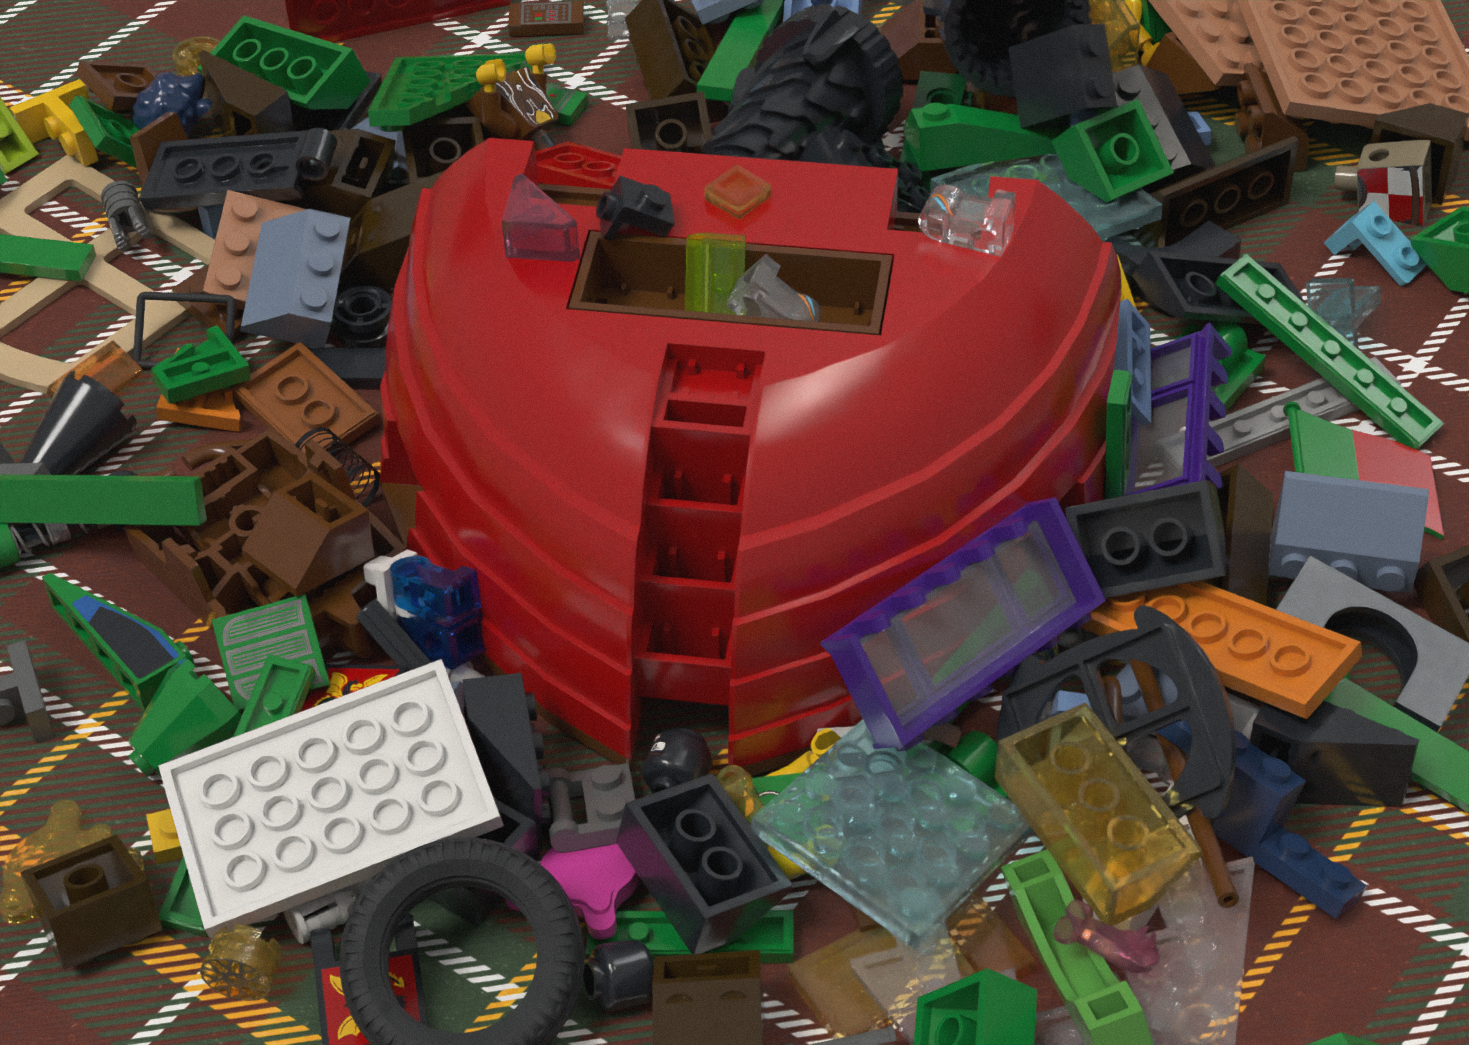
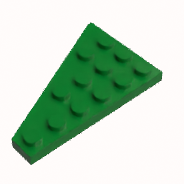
[368,53,532,132]

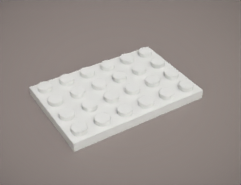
[158,659,504,939]

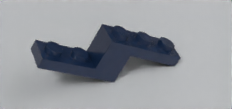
[1156,720,1367,919]

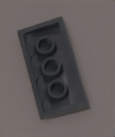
[1133,251,1307,324]

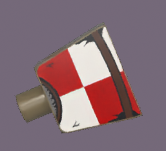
[1335,140,1432,227]

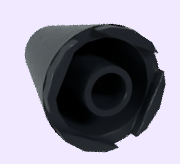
[20,371,138,475]

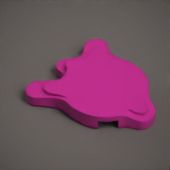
[505,844,640,940]

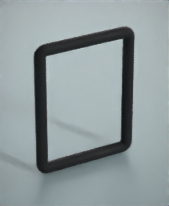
[133,291,236,369]

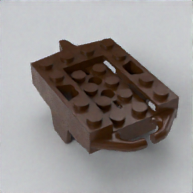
[124,427,407,658]

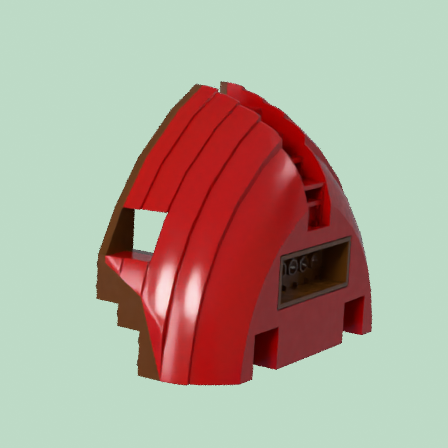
[380,138,1122,780]

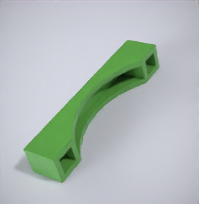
[1001,849,1154,1045]

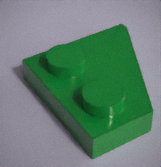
[151,325,251,404]

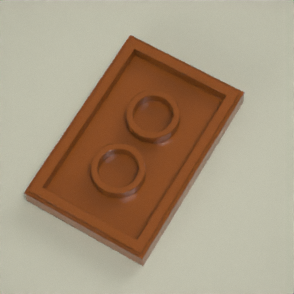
[231,342,380,454]

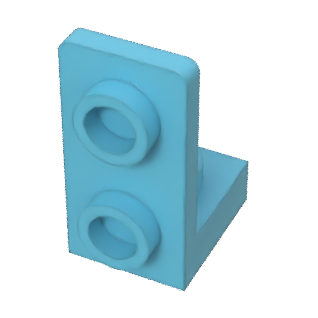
[1324,201,1427,287]

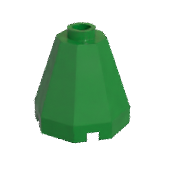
[127,658,242,778]

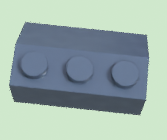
[240,209,350,348]
[1269,471,1429,594]

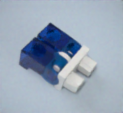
[363,549,485,670]

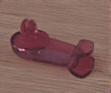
[1053,900,1160,974]

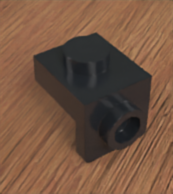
[596,175,675,241]

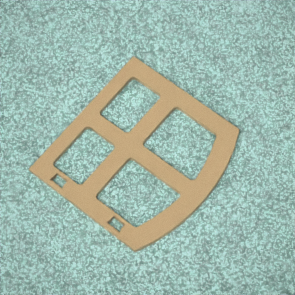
[0,155,215,395]

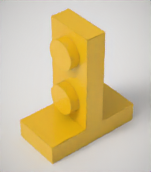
[9,79,99,167]

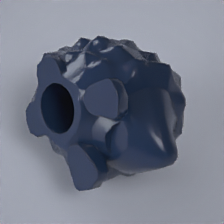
[133,72,213,136]

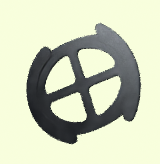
[997,605,1236,866]

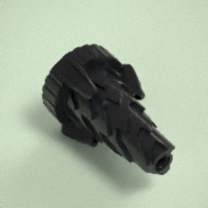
[922,0,1091,99]
[700,4,904,161]

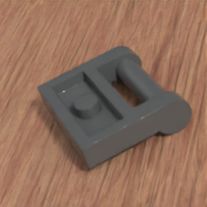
[548,763,635,852]

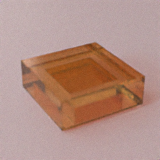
[704,164,771,220]

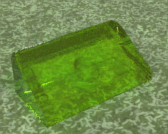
[685,232,745,315]

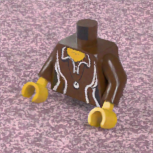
[465,43,558,151]

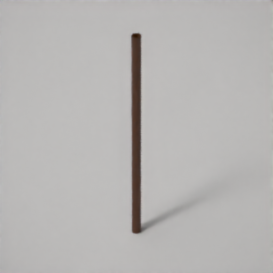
[1129,659,1239,908]

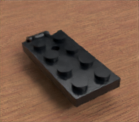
[139,128,337,210]

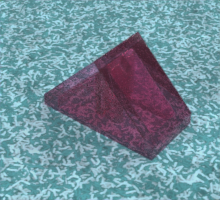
[502,173,580,262]

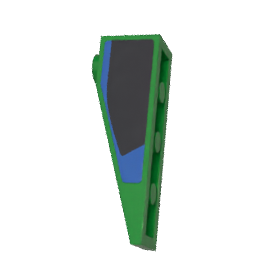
[42,573,194,712]

